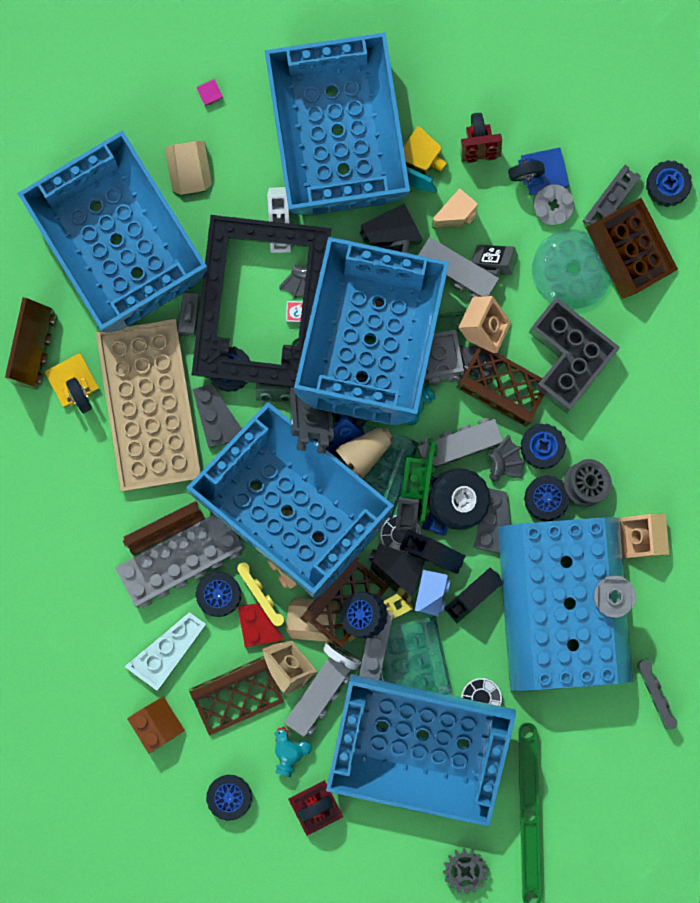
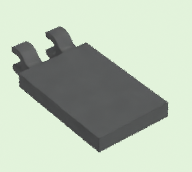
[289,386,334,454]

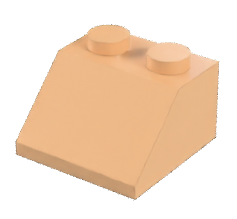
[432,188,478,229]
[458,296,511,353]
[620,514,669,559]

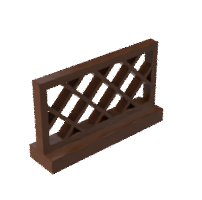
[456,346,544,427]
[123,501,205,555]
[300,557,388,648]
[189,656,284,735]

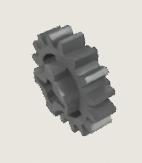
[443,848,488,894]

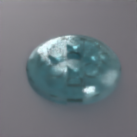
[532,229,611,310]

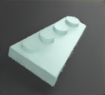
[124,612,206,691]

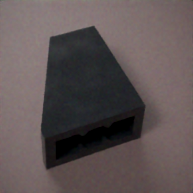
[359,204,423,246]
[399,530,466,574]
[369,543,425,603]
[444,567,504,623]

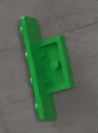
[400,438,438,522]

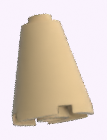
[335,427,393,479]

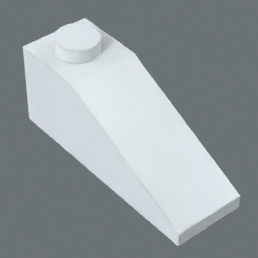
[267,187,291,253]

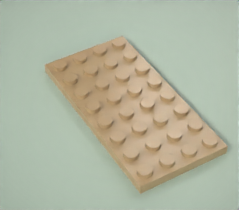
[96,319,201,492]

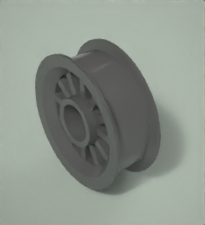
[564,459,612,507]

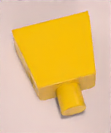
[403,126,447,174]

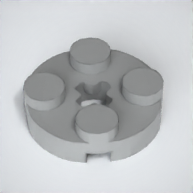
[533,184,574,225]
[593,576,636,618]

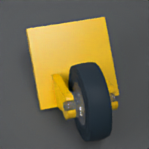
[44,353,99,414]

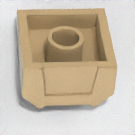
[165,141,212,195]
[286,598,338,642]
[262,641,317,696]

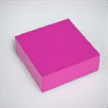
[196,79,223,107]

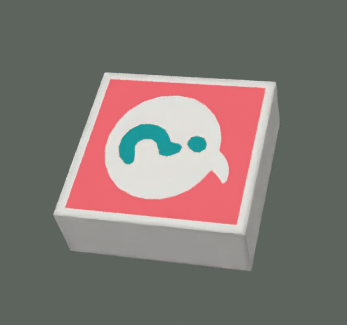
[286,301,303,323]

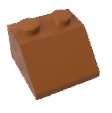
[127,696,185,753]

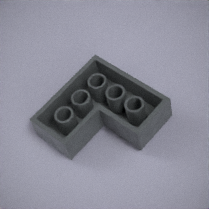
[529,297,620,413]

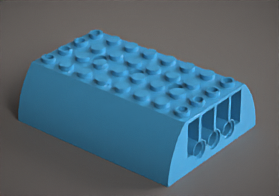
[265,32,410,216]
[17,130,207,333]
[294,237,449,425]
[186,402,394,598]
[497,517,633,691]
[326,674,516,827]

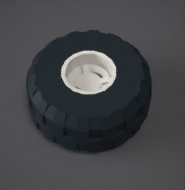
[428,468,491,530]

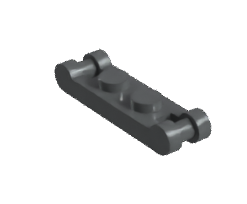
[582,164,641,225]
[637,660,677,729]

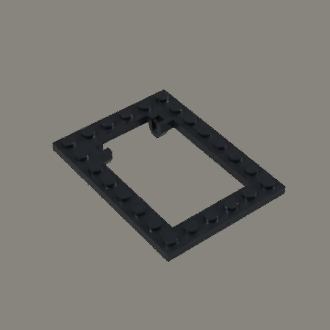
[191,215,332,387]

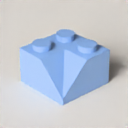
[414,570,450,617]

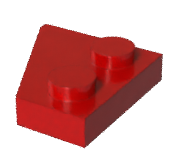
[238,603,284,647]

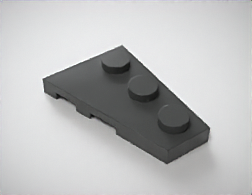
[192,384,242,448]
[474,488,510,553]

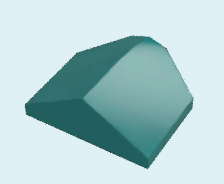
[407,167,437,193]

